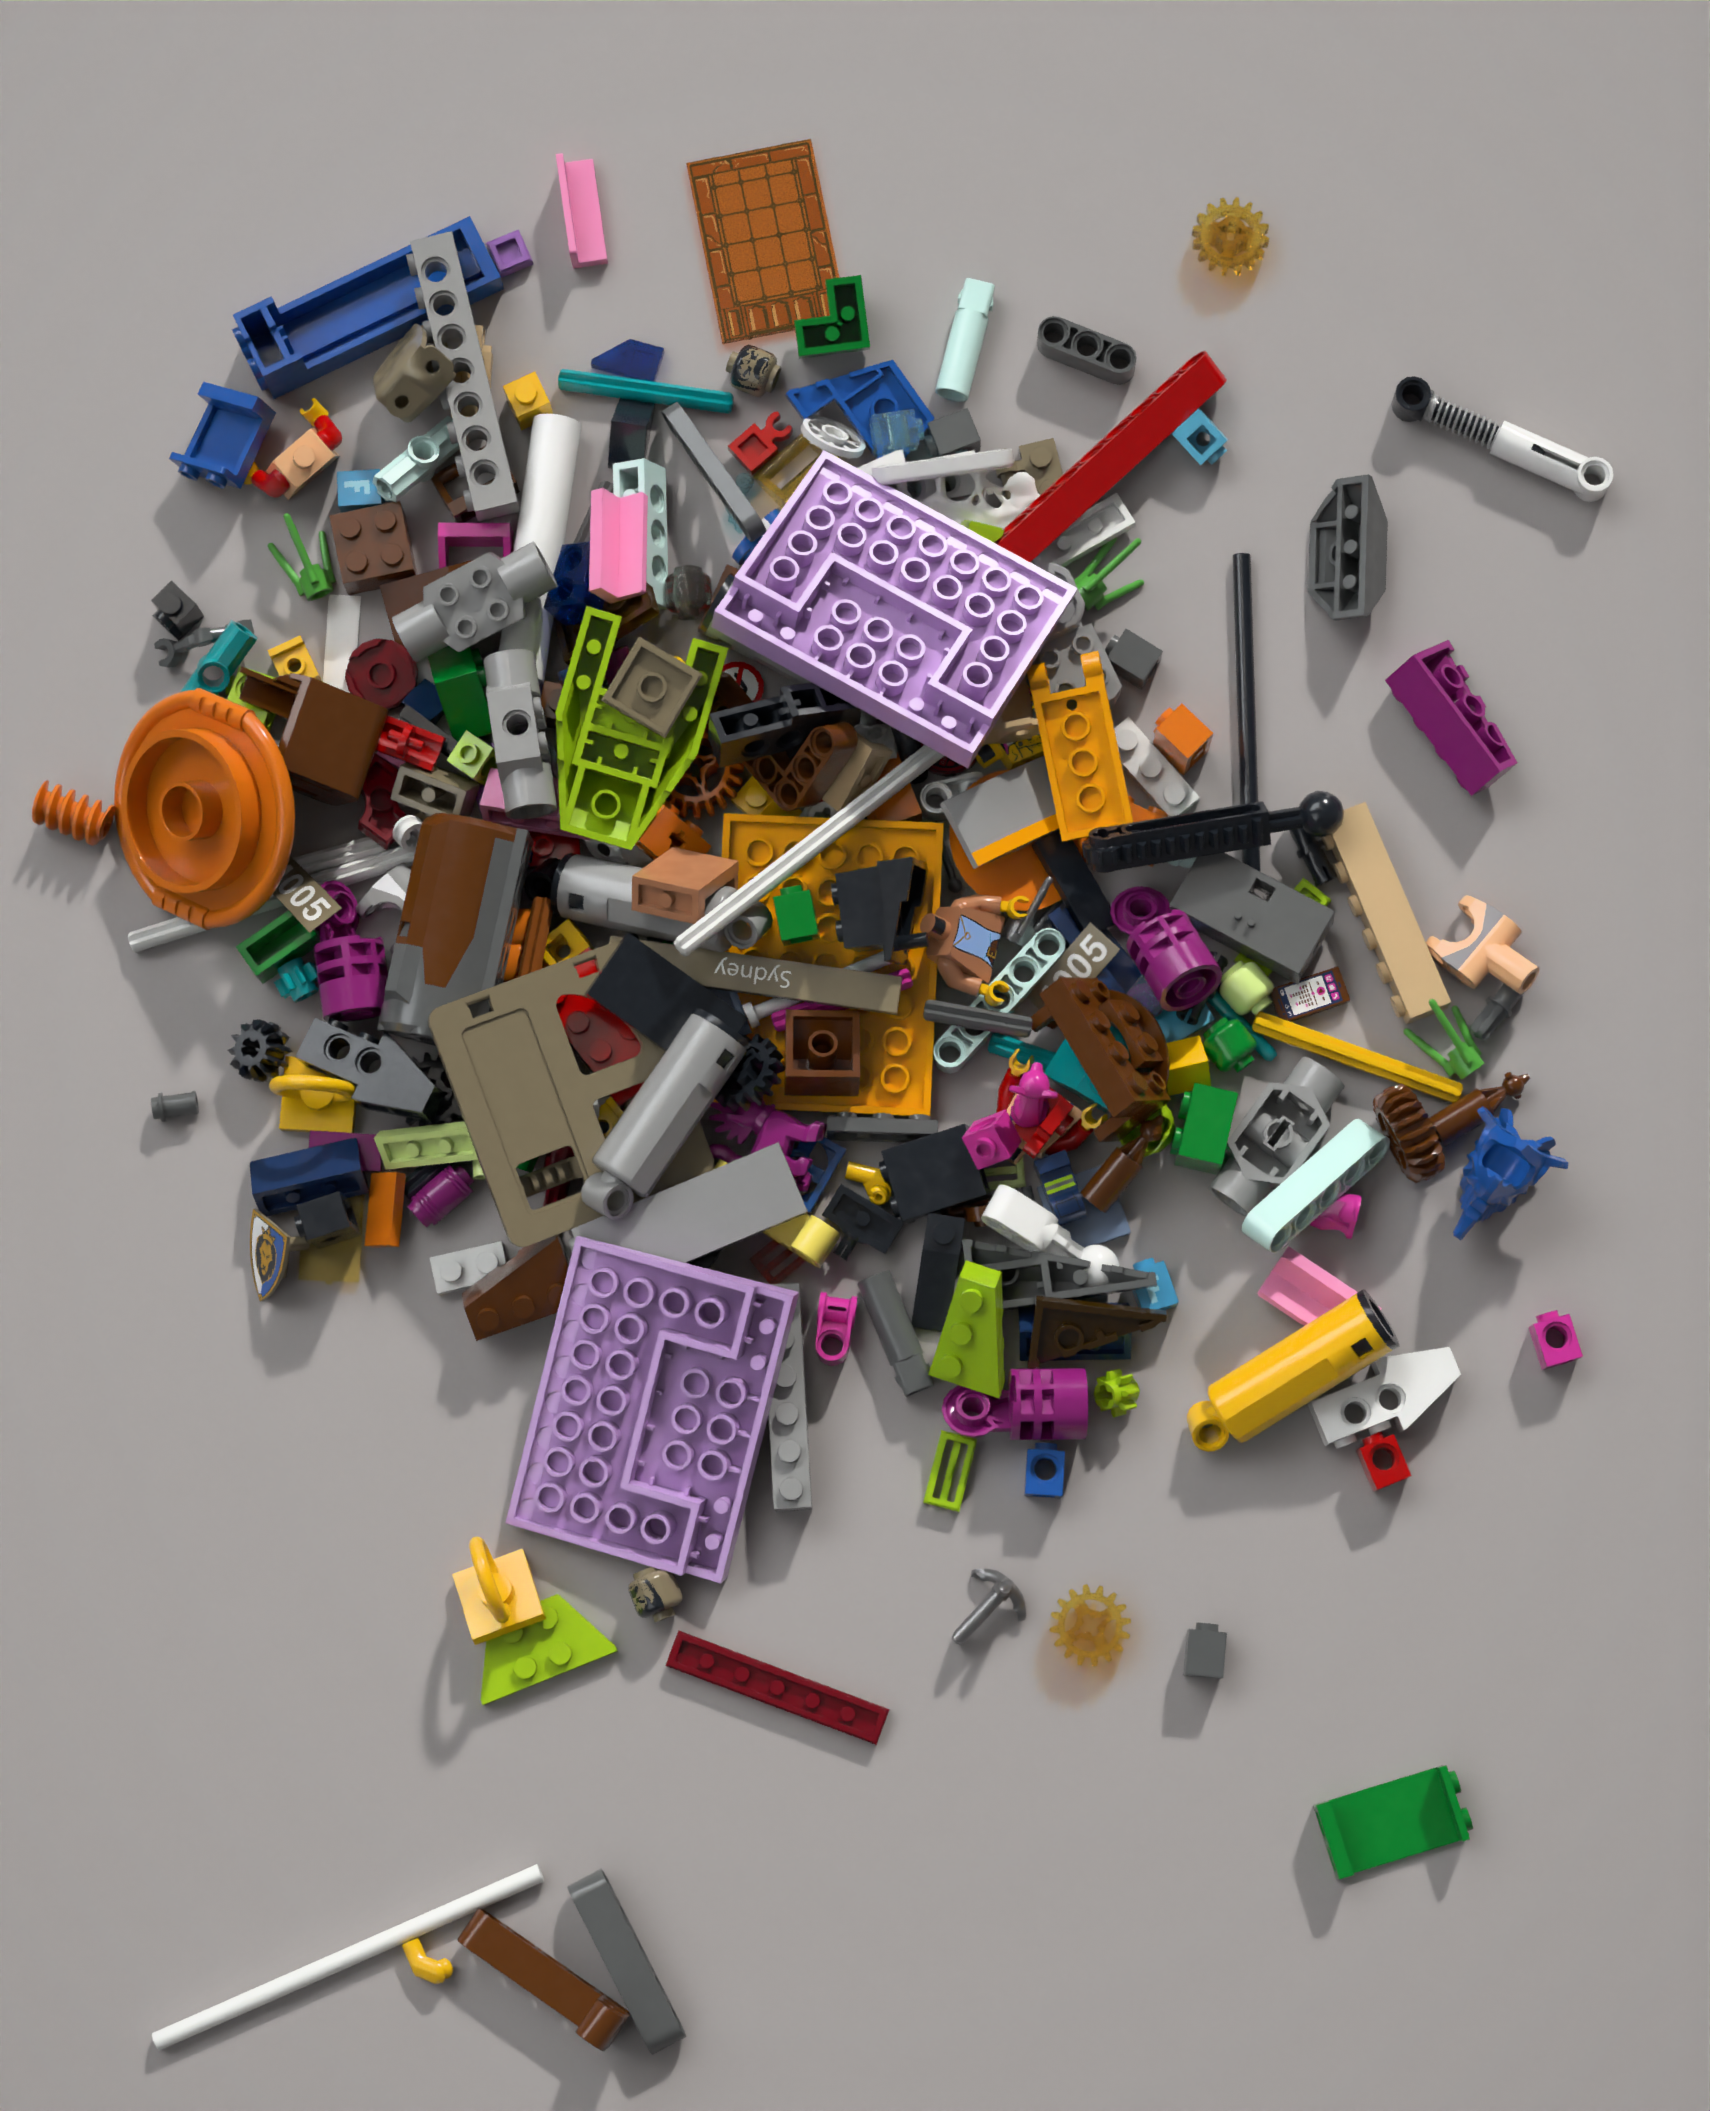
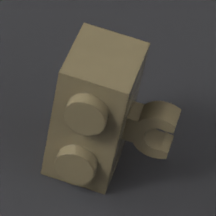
[390,762,480,820]

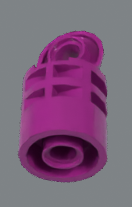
[314,880,388,1022]
[1110,886,1223,1011]
[942,1368,1088,1440]

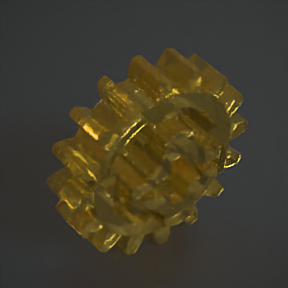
[1192,197,1269,276]
[1049,1584,1131,1667]

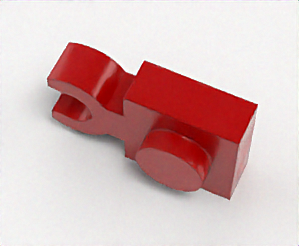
[728,411,793,475]
[1022,1097,1074,1159]

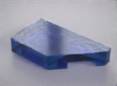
[591,339,665,382]

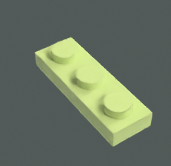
[374,1121,478,1170]

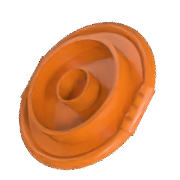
[114,688,295,930]

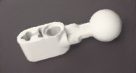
[981,1185,1119,1287]

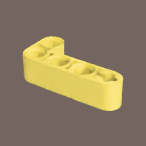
[713,1159,840,1268]

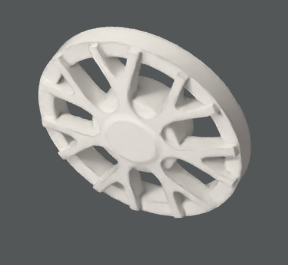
[801,416,866,459]

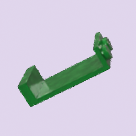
[1313,1765,1473,1880]

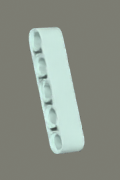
[933,928,1065,1074]
[1242,1119,1390,1253]

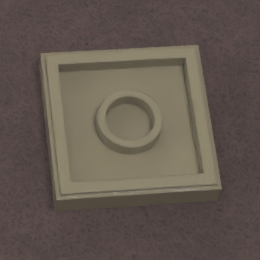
[601,637,703,738]

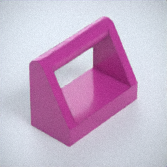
[438,523,514,569]

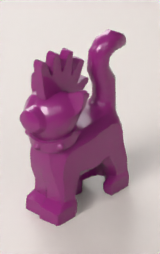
[709,1096,827,1192]

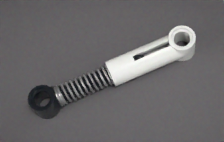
[1391,376,1613,502]

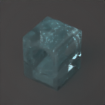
[869,409,924,457]

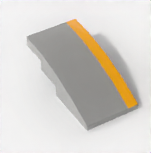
[940,755,1059,869]

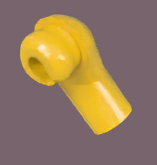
[844,1161,891,1206]
[402,1937,453,1984]

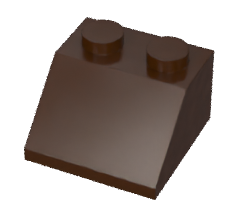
[784,1009,860,1096]

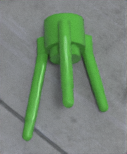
[268,513,336,601]
[1074,538,1144,611]
[1403,999,1485,1080]

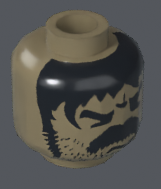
[726,344,781,397]
[628,1567,683,1623]

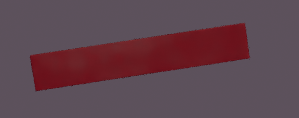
[665,1630,890,1745]

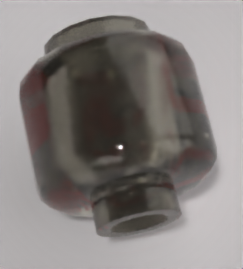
[665,565,712,621]

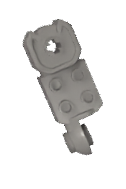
[1032,562,1122,710]

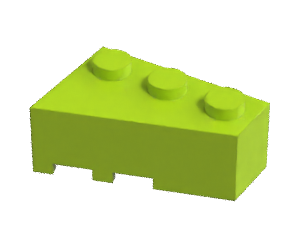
[928,1260,1006,1398]

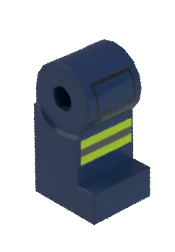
[1033,1150,1087,1226]

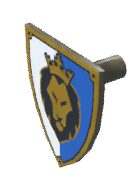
[250,1208,310,1301]

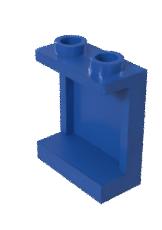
[169,382,276,489]

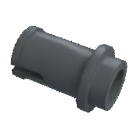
[151,1091,199,1122]

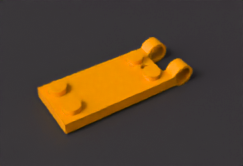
[1027,651,1134,842]

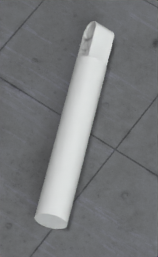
[499,414,581,735]

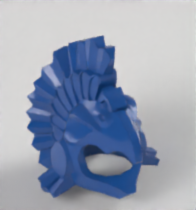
[1453,1107,1569,1240]

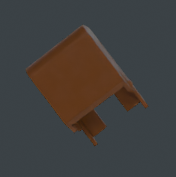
[239,666,389,806]

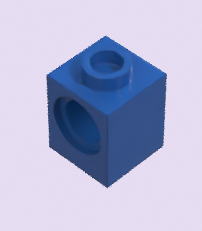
[1024,1443,1065,1498]

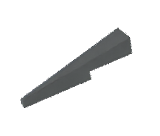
[962,1239,1157,1311]

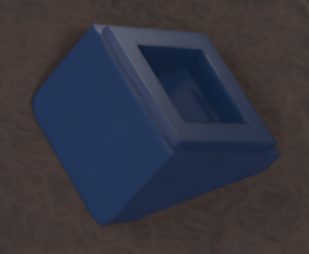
[401,678,444,725]

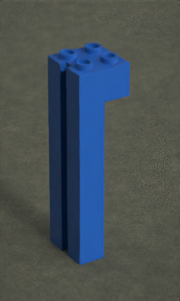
[232,216,504,399]

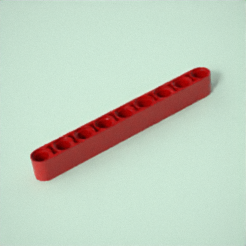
[994,351,1227,562]

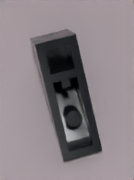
[911,1213,965,1332]

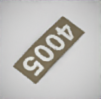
[273,856,341,933]
[1027,922,1120,1010]

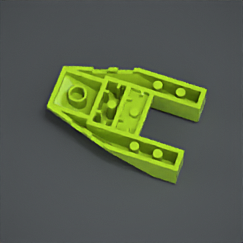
[555,606,728,850]

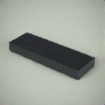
[1031,830,1115,932]

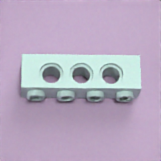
[613,458,669,610]

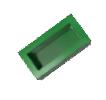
[773,885,820,946]
[236,910,320,984]

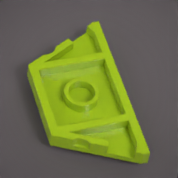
[480,1594,618,1705]

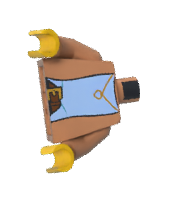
[920,894,1029,1007]

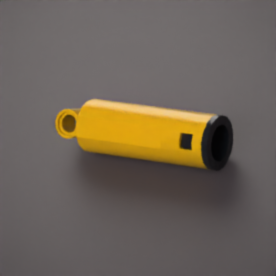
[1187,1289,1400,1452]

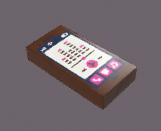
[1269,966,1350,1022]

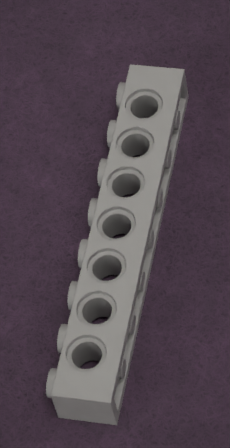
[406,231,520,522]

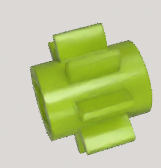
[1094,1369,1140,1417]

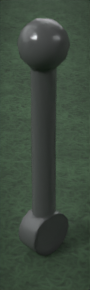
[933,821,962,893]

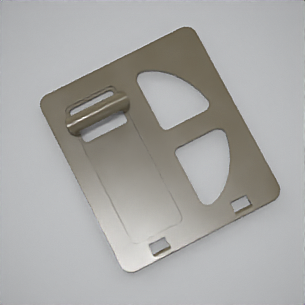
[428,940,714,1247]

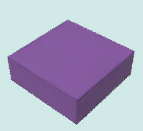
[486,229,533,278]

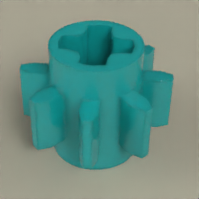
[274,958,318,1003]

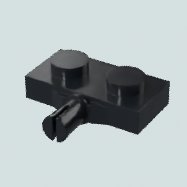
[822,1184,904,1261]

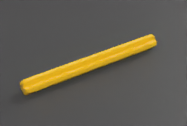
[1252,1011,1463,1103]

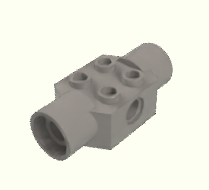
[392,541,558,663]
[483,649,557,819]
[1208,1057,1345,1217]

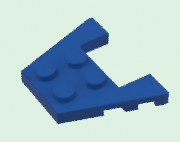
[785,360,934,459]

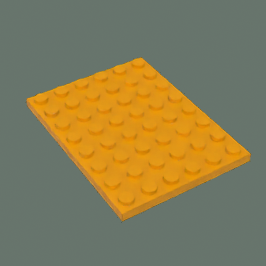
[710,813,944,1116]

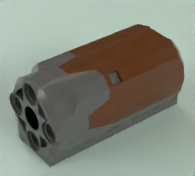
[377,813,534,1046]

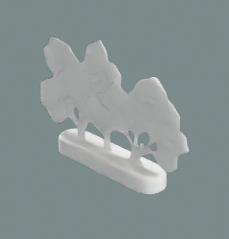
[872,449,1040,530]

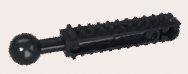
[1082,791,1344,873]

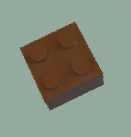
[329,501,418,595]

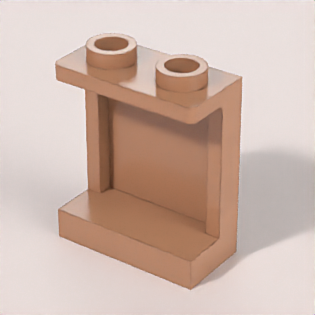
[631,847,739,924]

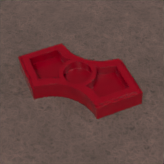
[358,753,407,850]

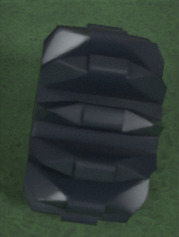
[227,1019,293,1083]

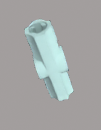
[373,416,460,502]

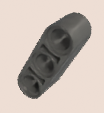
[1037,316,1137,385]

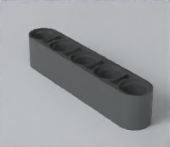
[567,1869,686,2055]

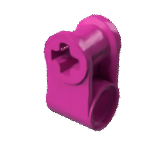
[815,1292,858,1366]

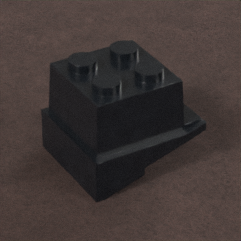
[831,857,929,965]

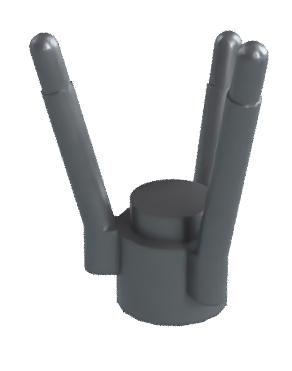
[1001,876,1063,948]

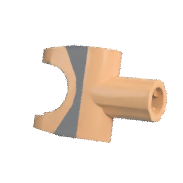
[1426,895,1540,995]

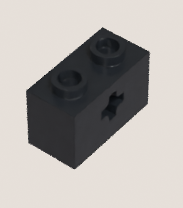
[294,1191,361,1249]

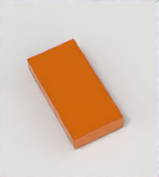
[364,1172,406,1248]

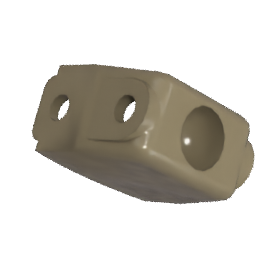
[373,324,456,423]

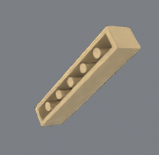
[1320,802,1451,1025]

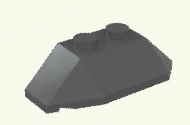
[1308,474,1388,621]

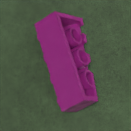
[1385,640,1518,796]

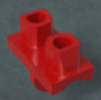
[376,716,446,773]

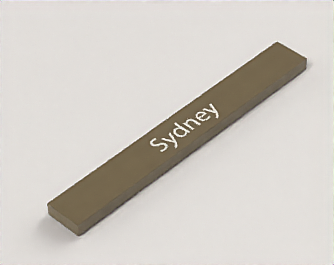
[609,936,903,1015]

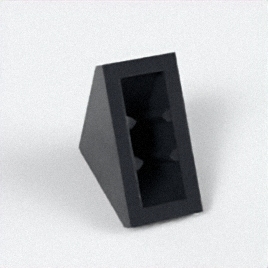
[608,398,655,469]

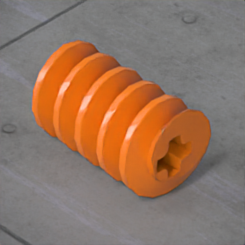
[32,780,116,846]

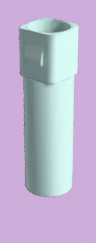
[935,278,995,402]

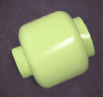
[1219,960,1274,1016]

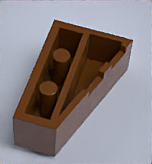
[462,1234,569,1341]

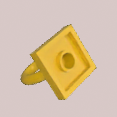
[269,1056,357,1133]
[452,1536,546,1645]

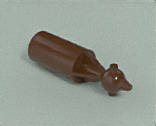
[1429,1072,1530,1147]
[1080,1114,1165,1213]

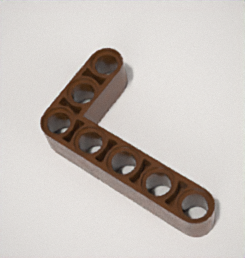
[707,671,858,811]
[457,1908,630,2051]

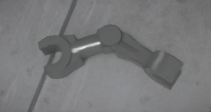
[154,619,255,668]

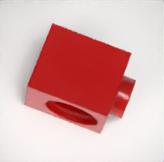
[1356,1431,1412,1492]

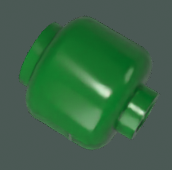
[1203,1017,1257,1073]

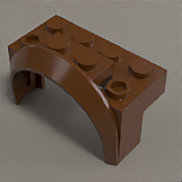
[1030,977,1171,1142]

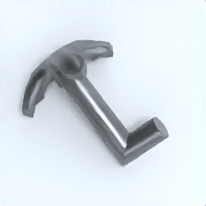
[952,1569,1026,1644]

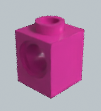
[962,1109,1022,1170]
[1529,1310,1583,1370]

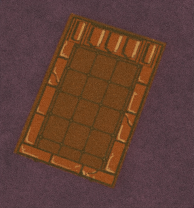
[686,139,839,344]

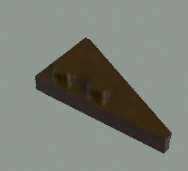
[1027,1296,1167,1369]

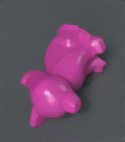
[1009,1062,1058,1127]
[1309,1193,1361,1239]

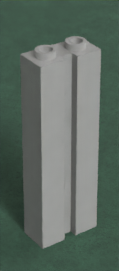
[568,1142,808,1263]

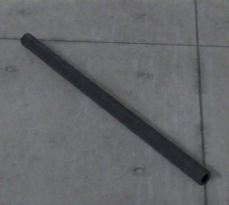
[1233,553,1261,872]

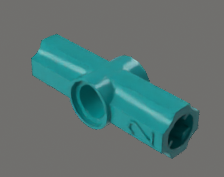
[180,620,258,695]

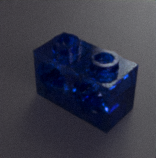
[543,541,605,626]

